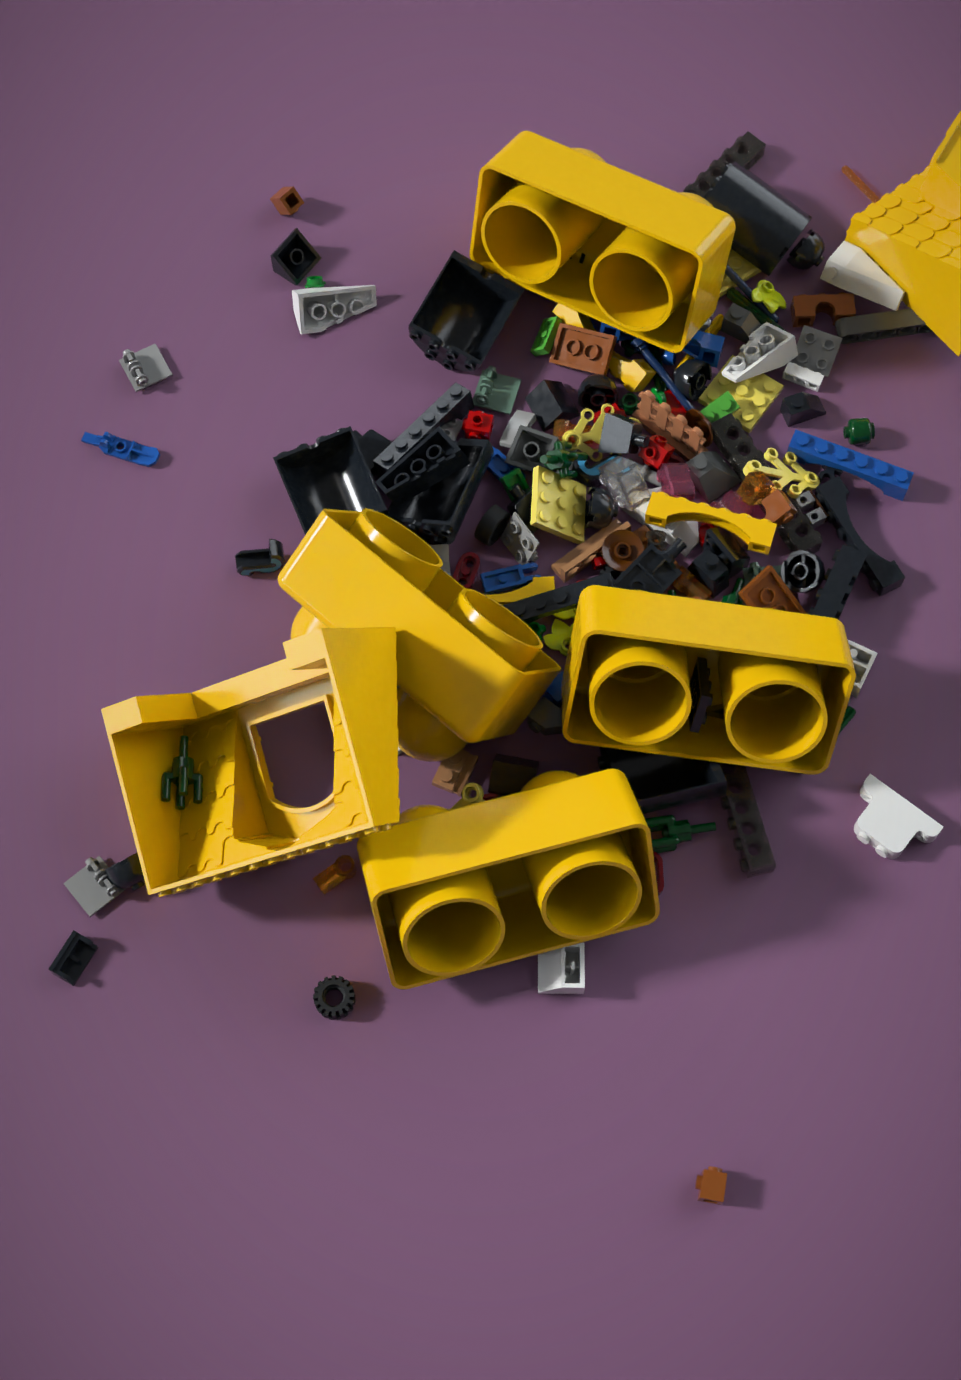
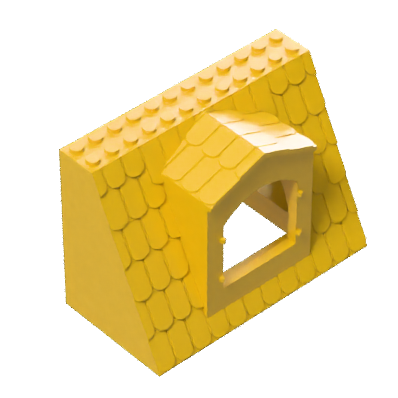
[845,111,961,357]
[101,627,400,897]

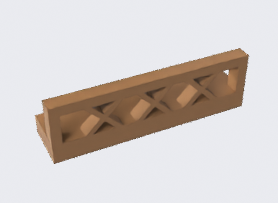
[551,518,631,583]

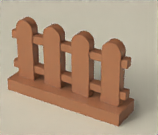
[632,390,708,462]

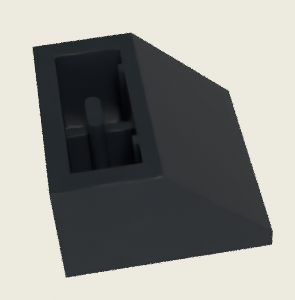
[702,527,750,579]

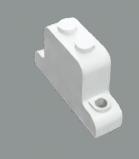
[854,774,943,859]

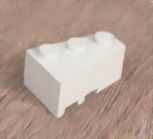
[847,639,878,698]

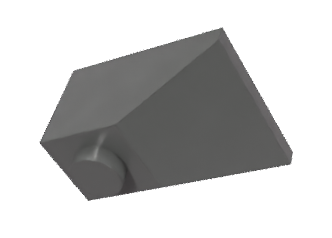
[505,425,560,473]
[683,451,742,504]

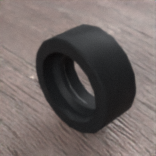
[474,504,510,546]

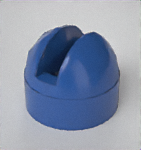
[661,350,676,366]

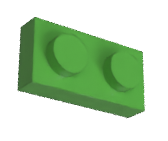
[530,316,563,357]
[700,391,740,430]

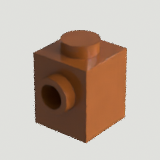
[270,186,304,216]
[695,1166,728,1205]

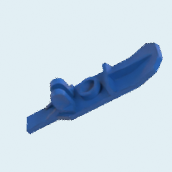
[81,432,160,467]

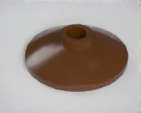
[685,409,713,447]
[602,529,644,572]

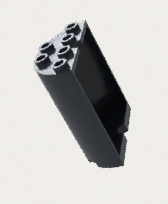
[703,161,812,276]
[409,250,525,372]
[273,426,387,535]
[387,438,494,545]
[597,747,727,814]

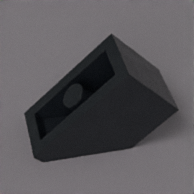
[780,392,826,427]

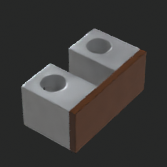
[793,489,828,530]

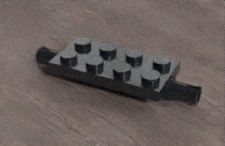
[615,537,687,594]

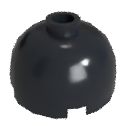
[786,229,825,270]
[673,359,712,401]
[578,374,619,414]
[585,487,618,529]
[781,550,825,593]
[105,852,145,891]

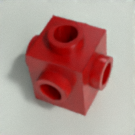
[462,410,494,441]
[638,435,675,469]

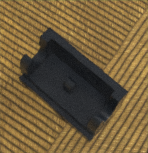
[49,930,99,986]

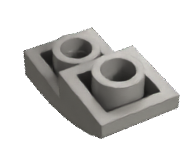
[500,410,536,448]

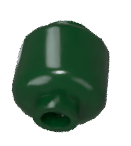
[843,418,875,445]

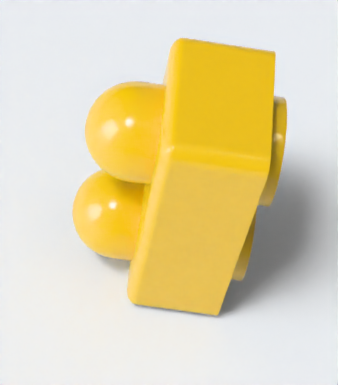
[469,131,736,353]
[278,508,561,762]
[561,585,856,775]
[357,768,660,989]

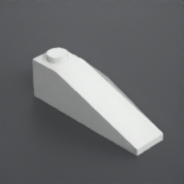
[820,241,905,311]
[292,285,377,334]
[722,322,798,383]

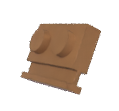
[432,749,479,797]

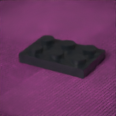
[689,657,713,733]

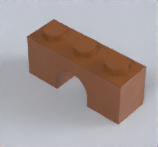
[790,292,856,327]
[731,488,798,550]

